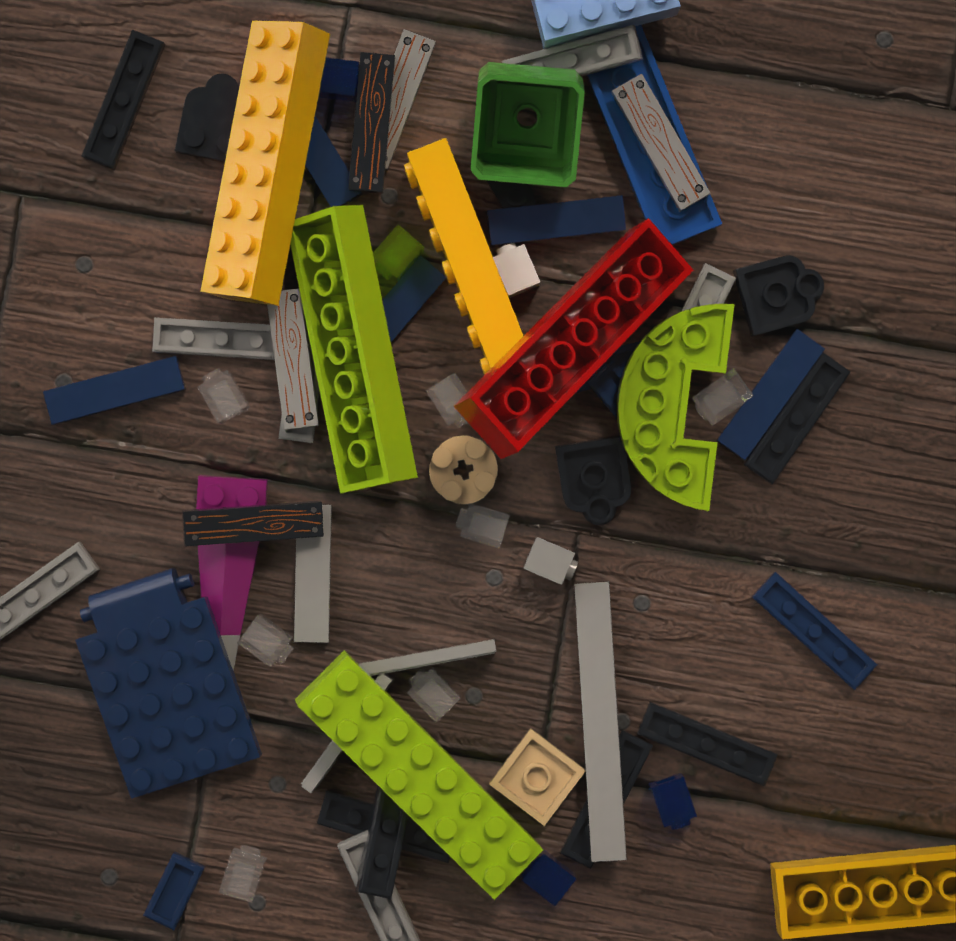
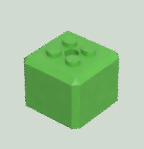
[471,62,585,187]

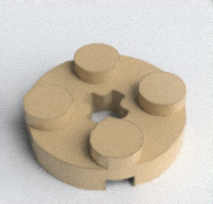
[429,435,498,504]

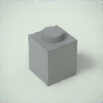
[523,537,578,585]

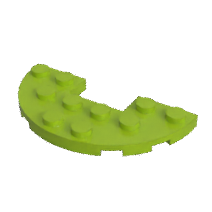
[617,304,734,511]

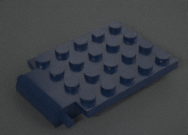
[75,568,262,799]

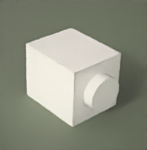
[493,242,540,298]

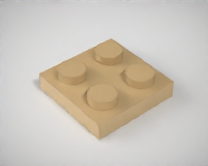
[489,728,586,826]

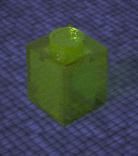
[373,225,425,281]

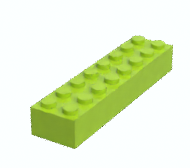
[290,205,418,494]
[295,650,543,900]

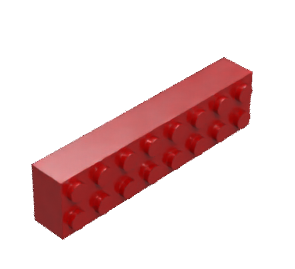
[453,218,693,459]

